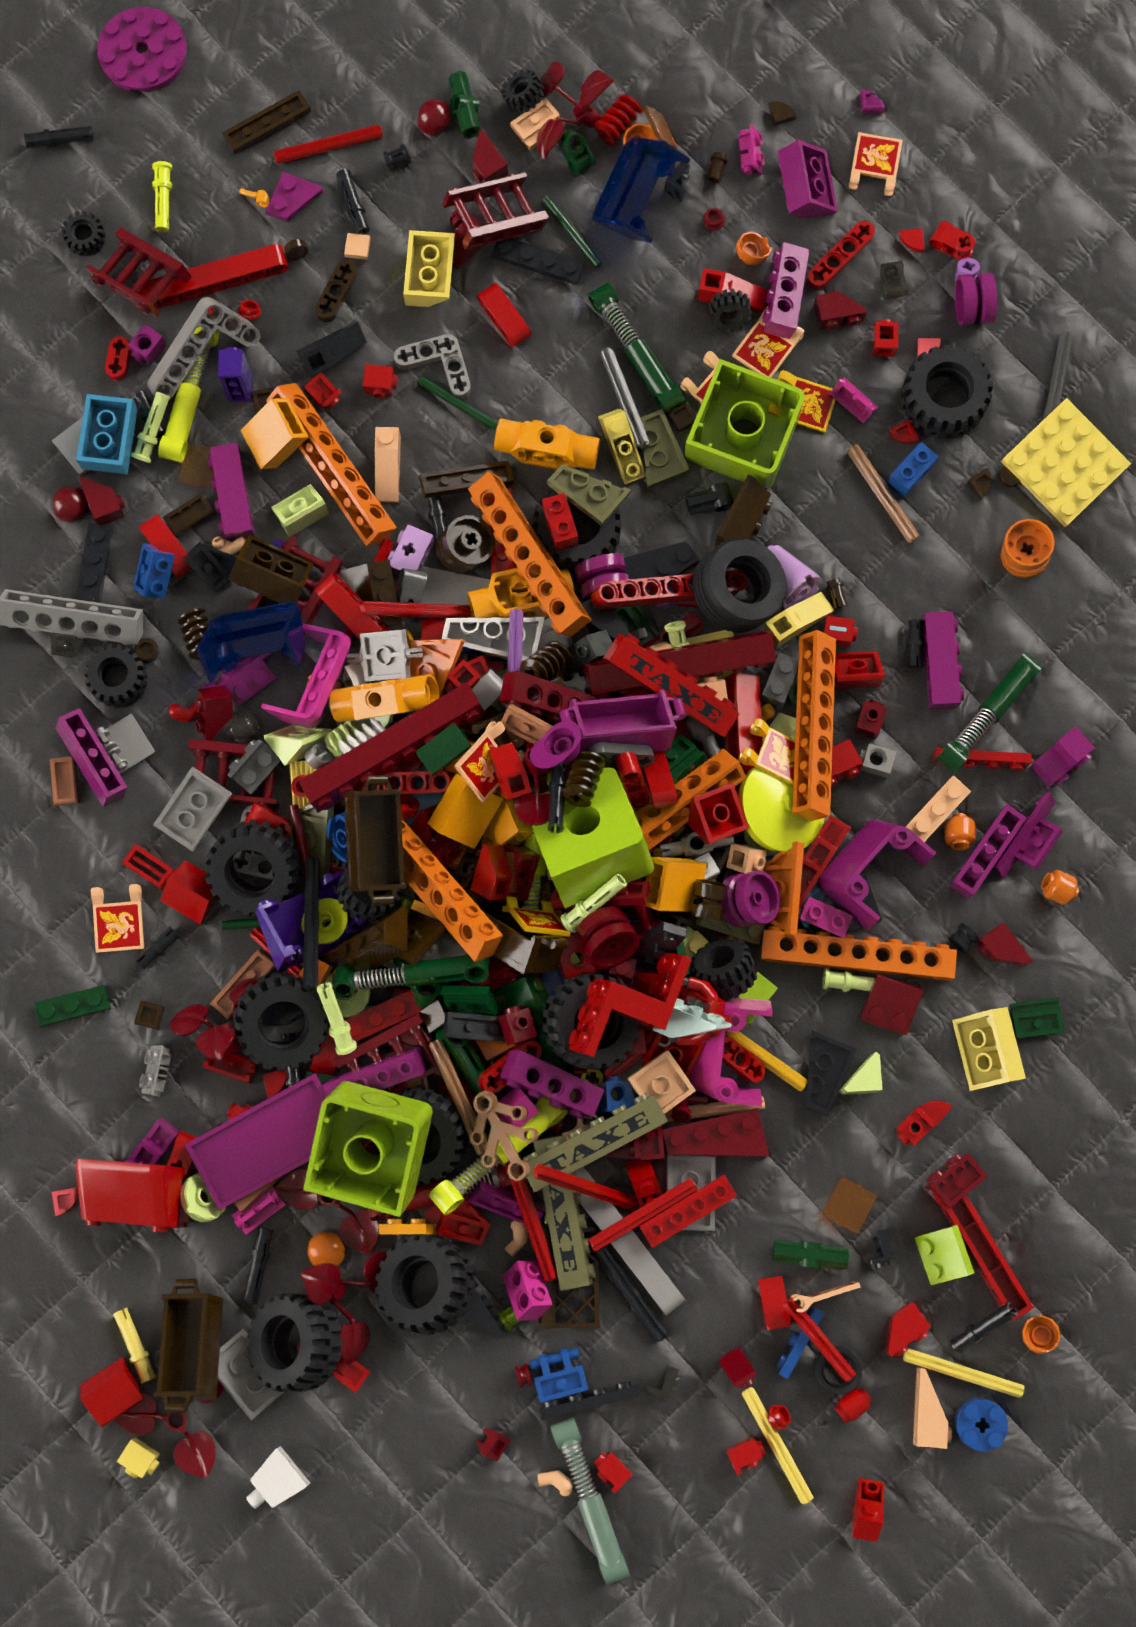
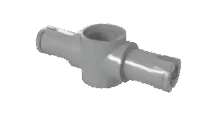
[685,715,721,759]
[660,832,734,858]

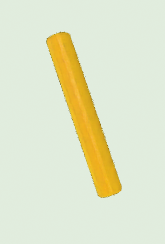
[725,1031,808,1092]

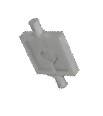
[347,629,423,681]

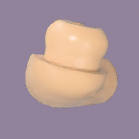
[537,1470,573,1496]

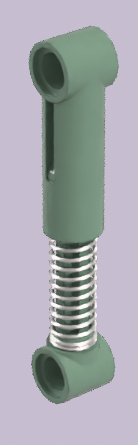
[550,1417,630,1586]

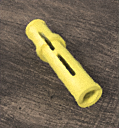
[113,1308,156,1384]

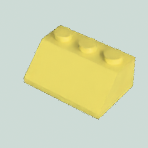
[403,230,455,307]
[952,1007,1026,1091]

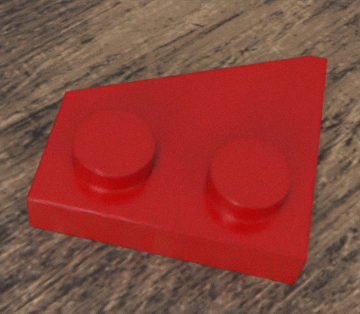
[435,1196,491,1246]

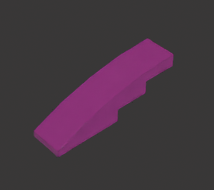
[125,1117,180,1165]

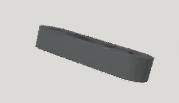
[587,742,655,768]

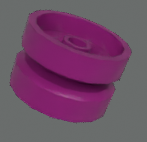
[955,272,997,326]
[574,553,630,602]
[720,870,780,928]

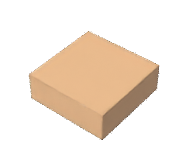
[344,233,370,260]

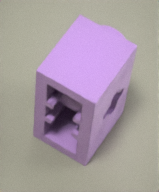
[388,525,435,576]

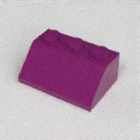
[778,139,838,218]

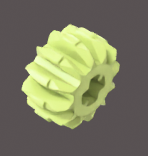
[324,720,363,757]

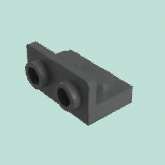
[227,739,281,794]

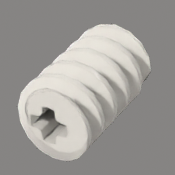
[338,718,386,754]

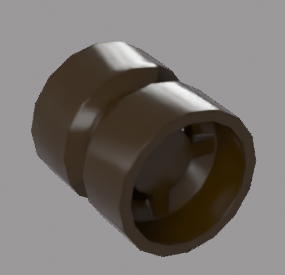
[689,879,727,920]

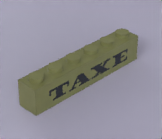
[521,1093,668,1192]
[534,1135,595,1291]

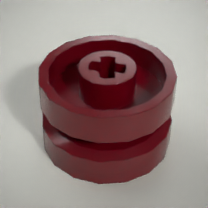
[576,906,640,969]

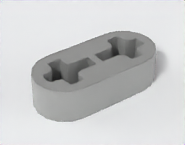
[304,741,338,769]

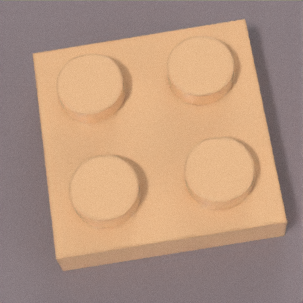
[627,1050,696,1114]

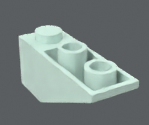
[652,998,732,1038]

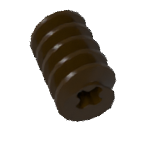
[178,607,219,661]
[520,641,571,680]
[562,751,606,807]

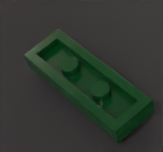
[34,985,111,1027]

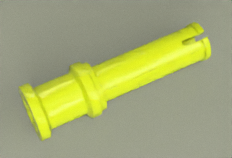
[152,161,172,233]

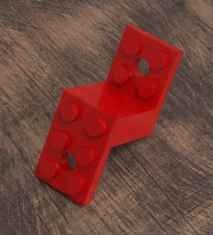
[569,953,692,1057]

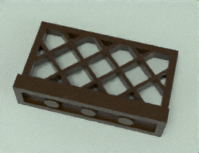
[538,1227,599,1329]

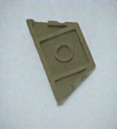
[290,804,334,883]

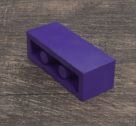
[218,347,253,402]

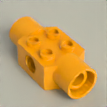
[494,418,600,470]
[467,568,575,618]
[329,674,439,722]

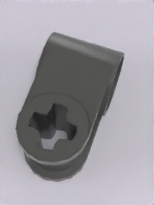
[396,568,427,603]

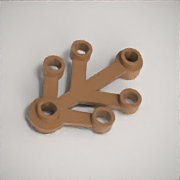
[470,1091,538,1181]

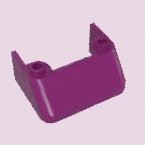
[818,819,937,931]

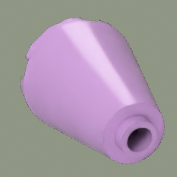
[767,545,822,609]

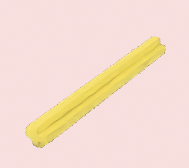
[903,1349,1024,1398]
[742,1387,813,1504]

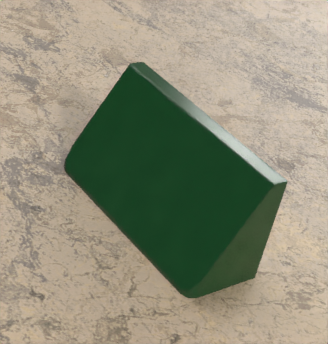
[416,723,472,776]

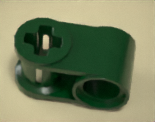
[558,129,596,176]

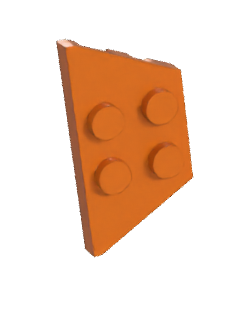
[400,639,465,698]
[763,841,804,936]

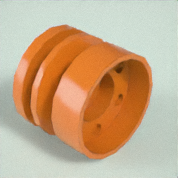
[1000,519,1055,578]

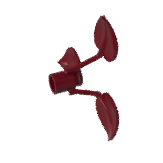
[536,62,614,160]
[497,748,574,826]
[169,978,266,1061]
[275,1139,379,1255]
[300,1251,387,1364]
[115,1381,224,1479]

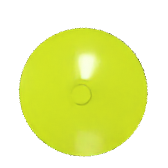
[738,766,825,853]

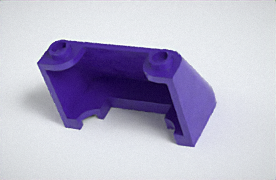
[255,870,369,972]

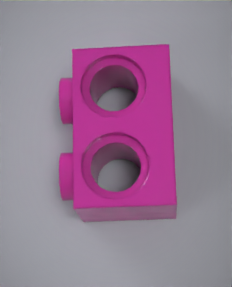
[502,1261,553,1321]

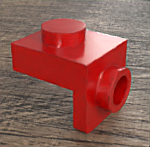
[303,372,341,408]

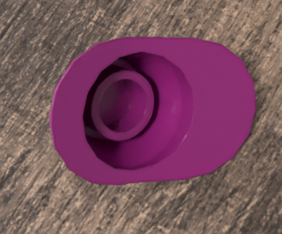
[530,721,582,768]

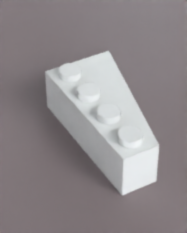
[442,617,545,663]

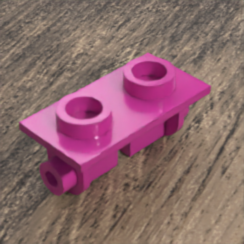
[738,124,765,175]
[829,378,878,423]
[800,897,853,938]
[232,1186,286,1235]

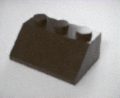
[715,474,773,547]
[228,535,314,609]
[340,560,403,641]
[336,906,408,973]

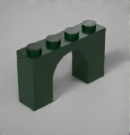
[490,973,570,1080]

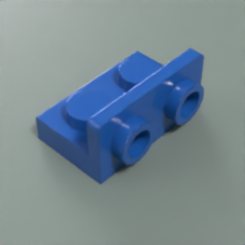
[133,543,175,599]

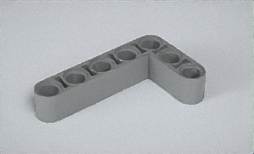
[148,297,260,400]

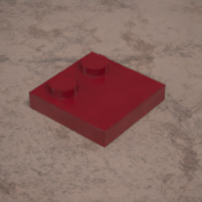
[860,973,923,1035]

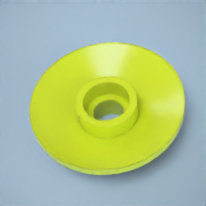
[301,898,348,944]

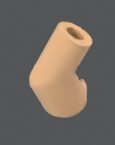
[212,536,246,555]
[504,1220,528,1257]

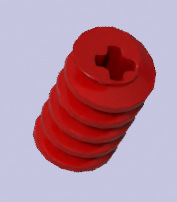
[594,94,643,146]

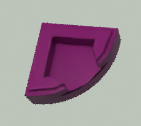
[860,89,885,114]

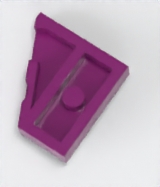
[266,172,324,222]

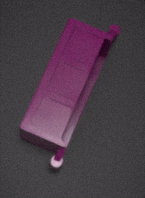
[559,690,687,752]

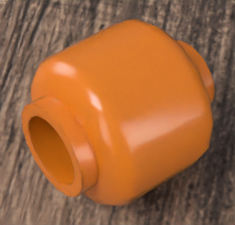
[944,813,976,850]
[1041,870,1079,905]

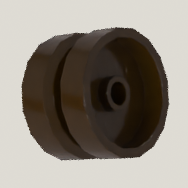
[436,515,495,574]

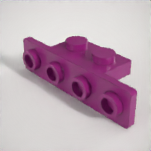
[203,638,281,706]
[995,792,1063,879]

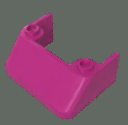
[261,622,351,729]
[689,998,773,1106]

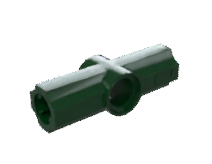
[448,71,481,139]
[772,1240,849,1270]

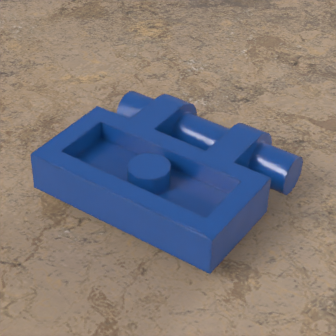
[529,1347,588,1403]

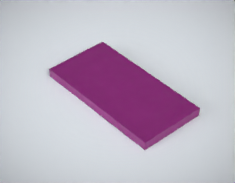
[185,1073,327,1210]

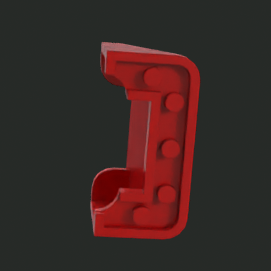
[75,1159,184,1232]

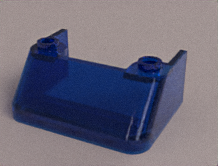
[592,138,690,243]
[197,601,306,683]

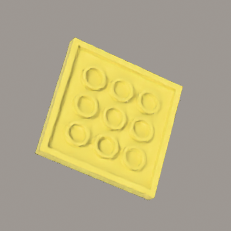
[1001,398,1131,527]

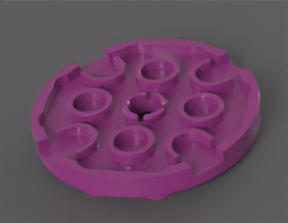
[97,7,187,93]

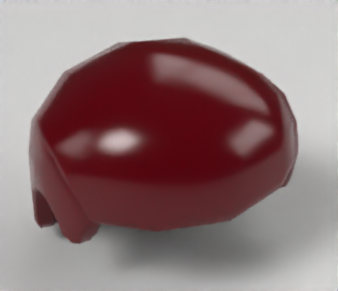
[417,99,453,136]
[52,486,88,523]

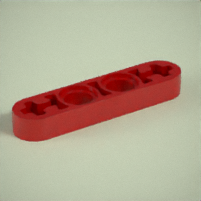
[807,221,875,290]

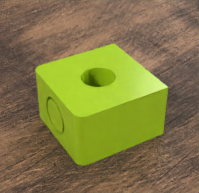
[684,359,805,489]
[532,767,654,908]
[303,1081,433,1217]

